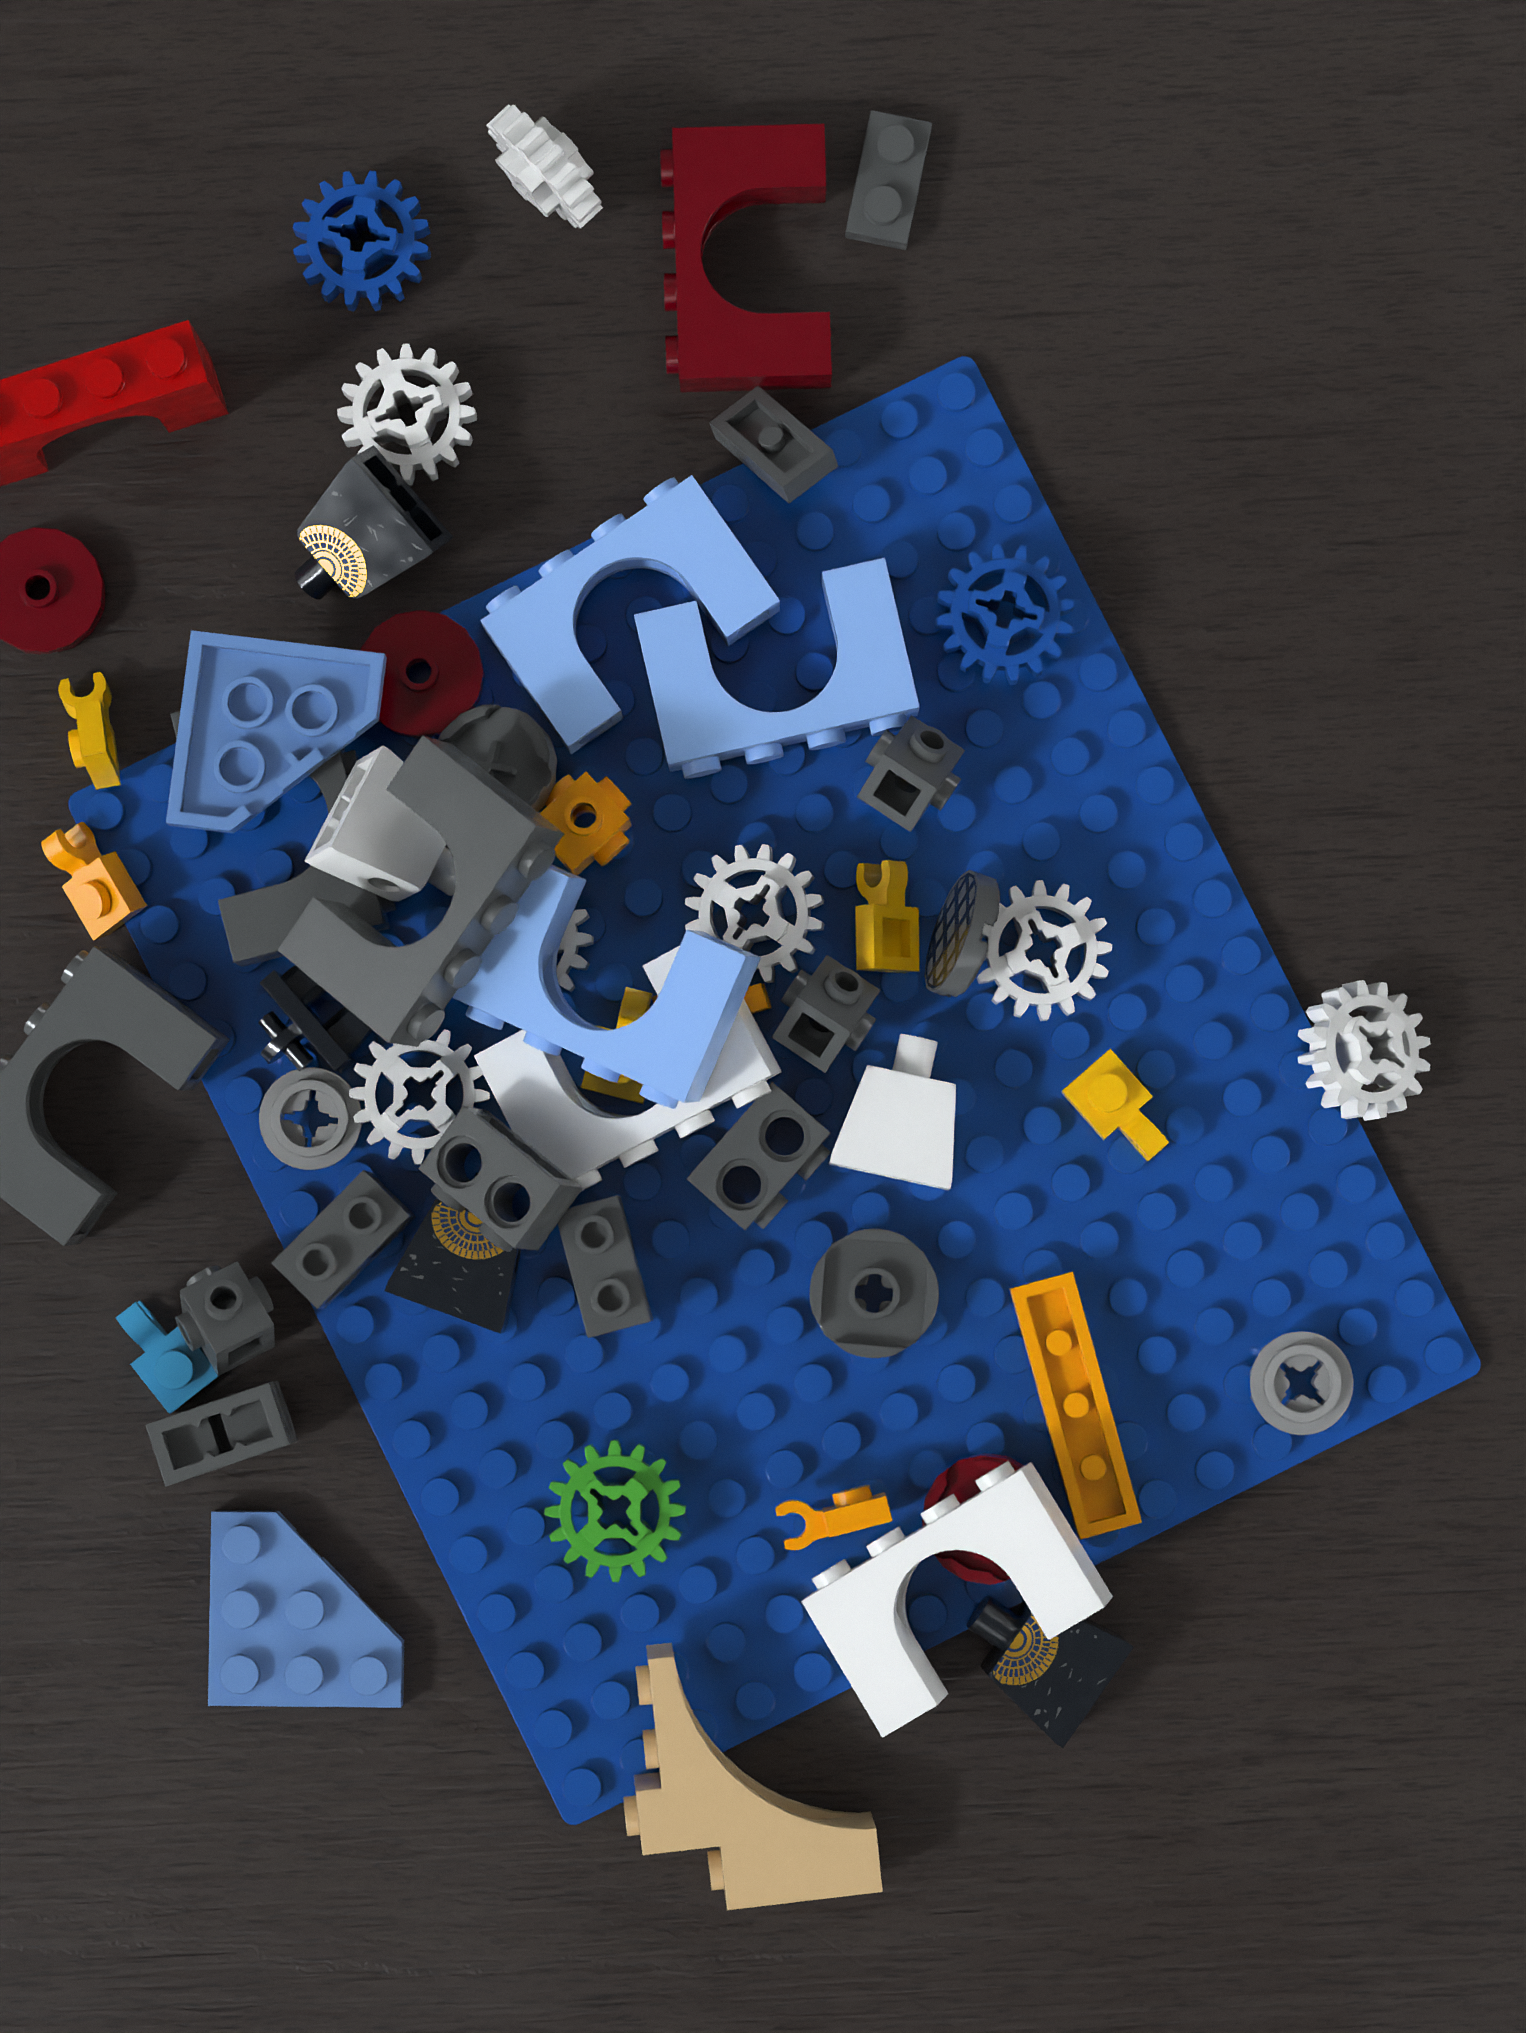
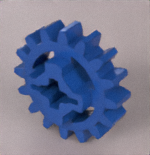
[293,170,431,312]
[935,543,1075,685]

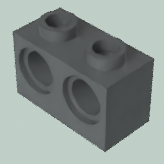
[687,1082,831,1231]
[418,1106,583,1252]
[272,1170,416,1309]
[558,1195,653,1338]
[145,1381,298,1486]

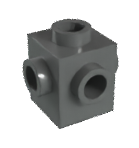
[857,715,965,832]
[772,955,880,1073]
[175,1261,275,1376]

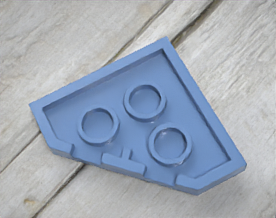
[166,630,387,833]
[208,1510,404,1708]

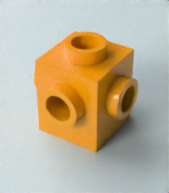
[539,772,632,876]

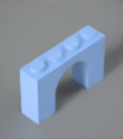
[480,475,780,754]
[634,558,920,779]
[452,864,761,1109]

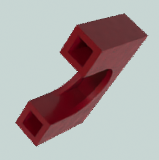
[660,123,832,392]

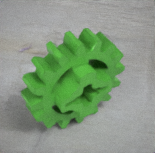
[545,1439,686,1582]

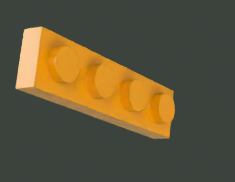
[1009,1272,1142,1540]

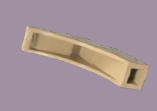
[623,1642,883,1910]

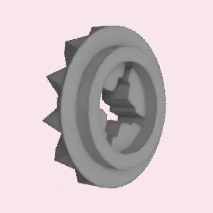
[259,1067,363,1170]
[1249,1332,1353,1435]

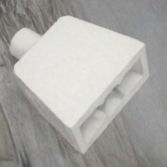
[305,746,456,902]
[829,1034,956,1190]

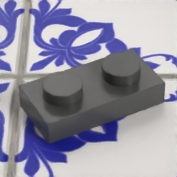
[845,110,932,250]
[709,386,838,503]

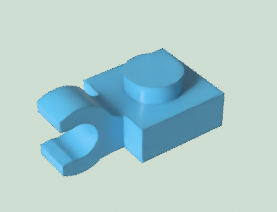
[116,1300,218,1414]

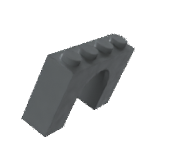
[170,711,397,967]
[278,735,564,1047]
[0,946,230,1246]

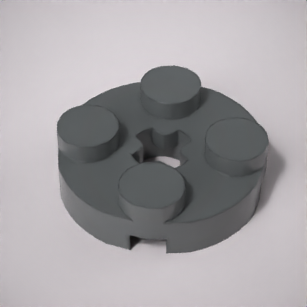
[809,1229,939,1358]

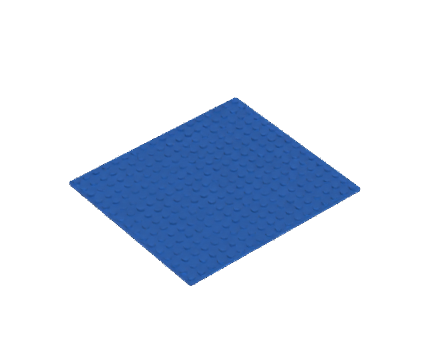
[68,356,1481,1825]

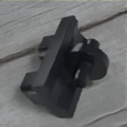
[258,965,373,1074]

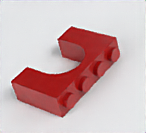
[0,320,229,487]

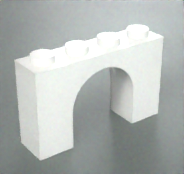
[474,946,782,1191]
[801,1461,1113,1738]

